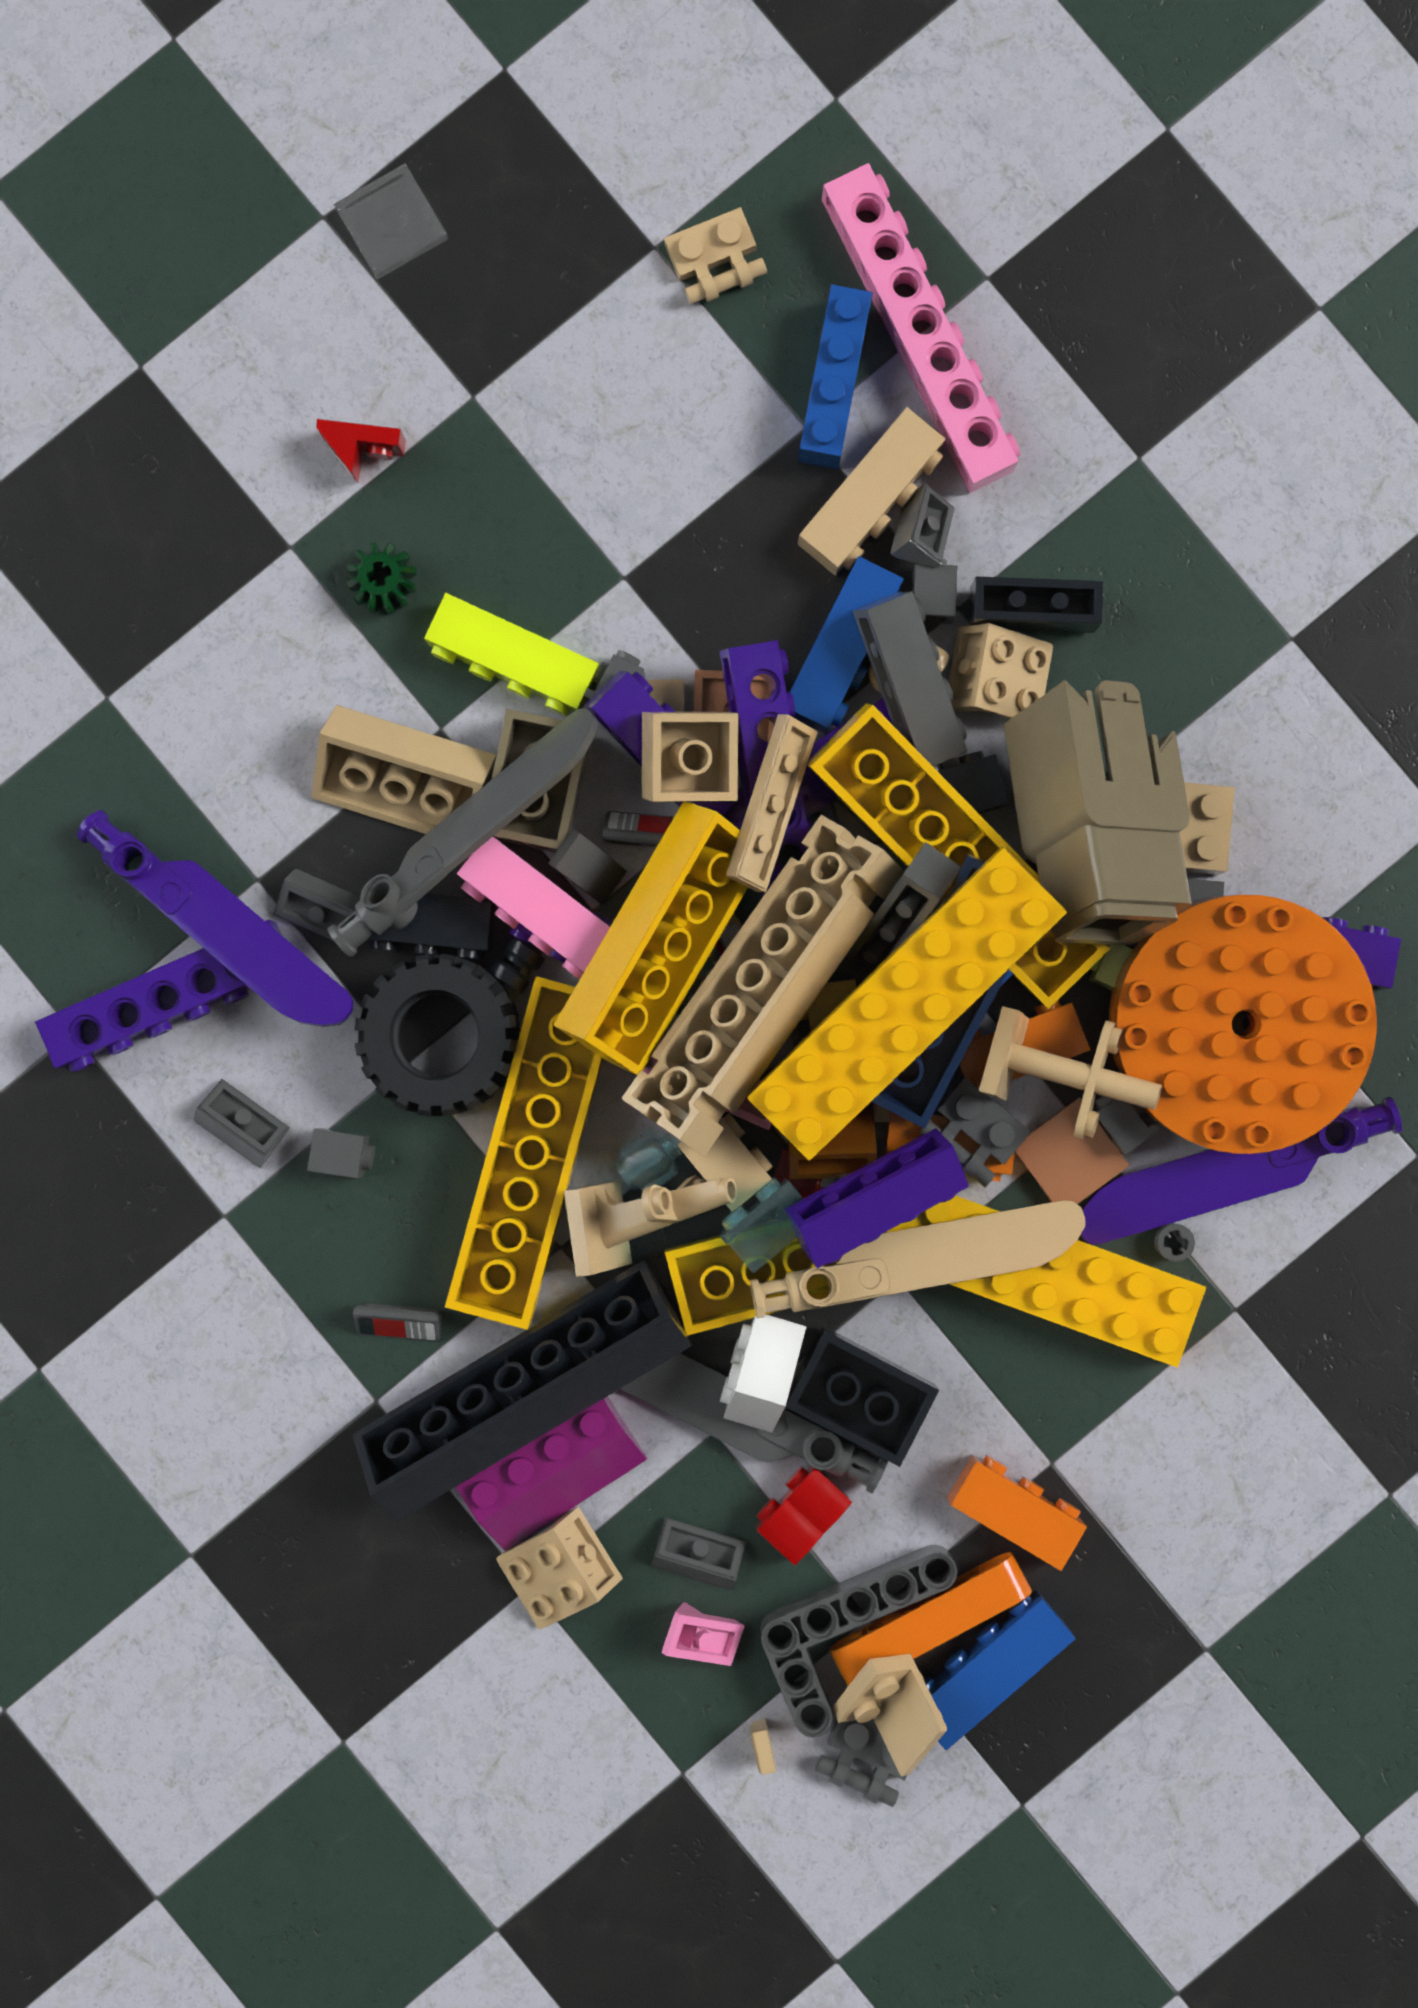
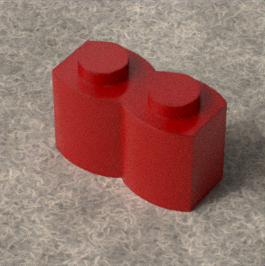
[756,1466,852,1566]

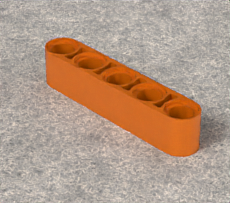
[829,1552,1032,1686]

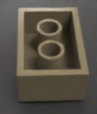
[491,708,590,853]

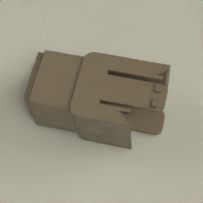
[1004,680,1192,945]

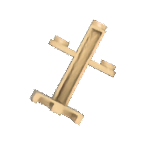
[979,1006,1162,1140]
[564,1175,737,1277]

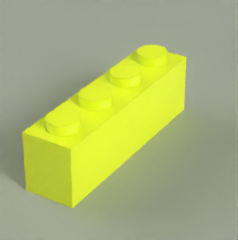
[424,593,599,717]

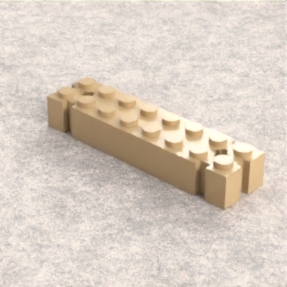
[621,815,904,1157]

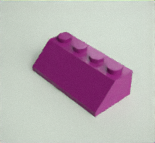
[456,1396,648,1551]

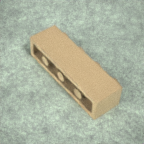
[798,407,946,576]

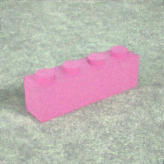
[457,837,610,980]

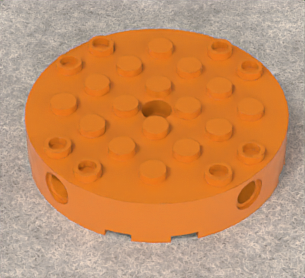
[1109,895,1377,1154]

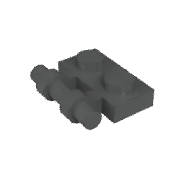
[919,1077,1031,1187]
[815,1719,907,1807]

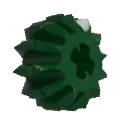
[346,542,417,614]

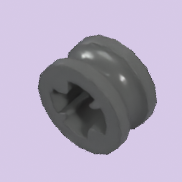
[1153,1223,1195,1262]

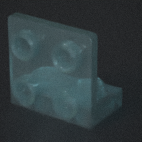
[720,1177,803,1273]

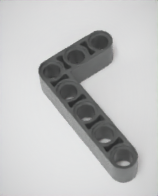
[760,1544,957,1738]

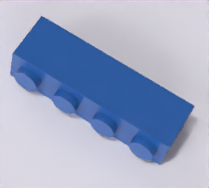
[798,284,873,470]
[790,556,904,734]
[924,1590,1076,1751]

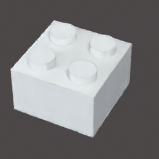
[720,1314,806,1433]

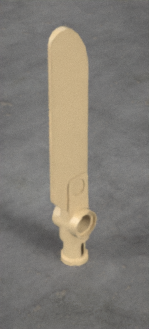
[750,1200,1085,1319]

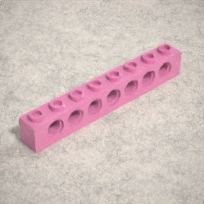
[822,163,1020,494]

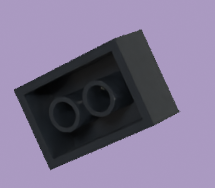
[785,1326,940,1467]

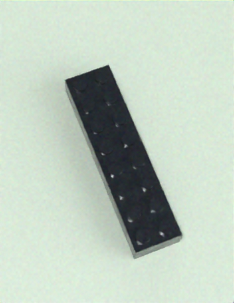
[352,1260,692,1522]

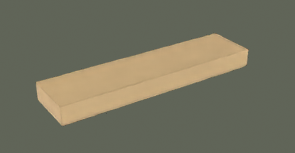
[726,714,818,892]

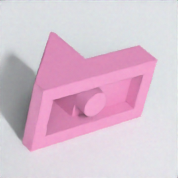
[661,1602,745,1666]

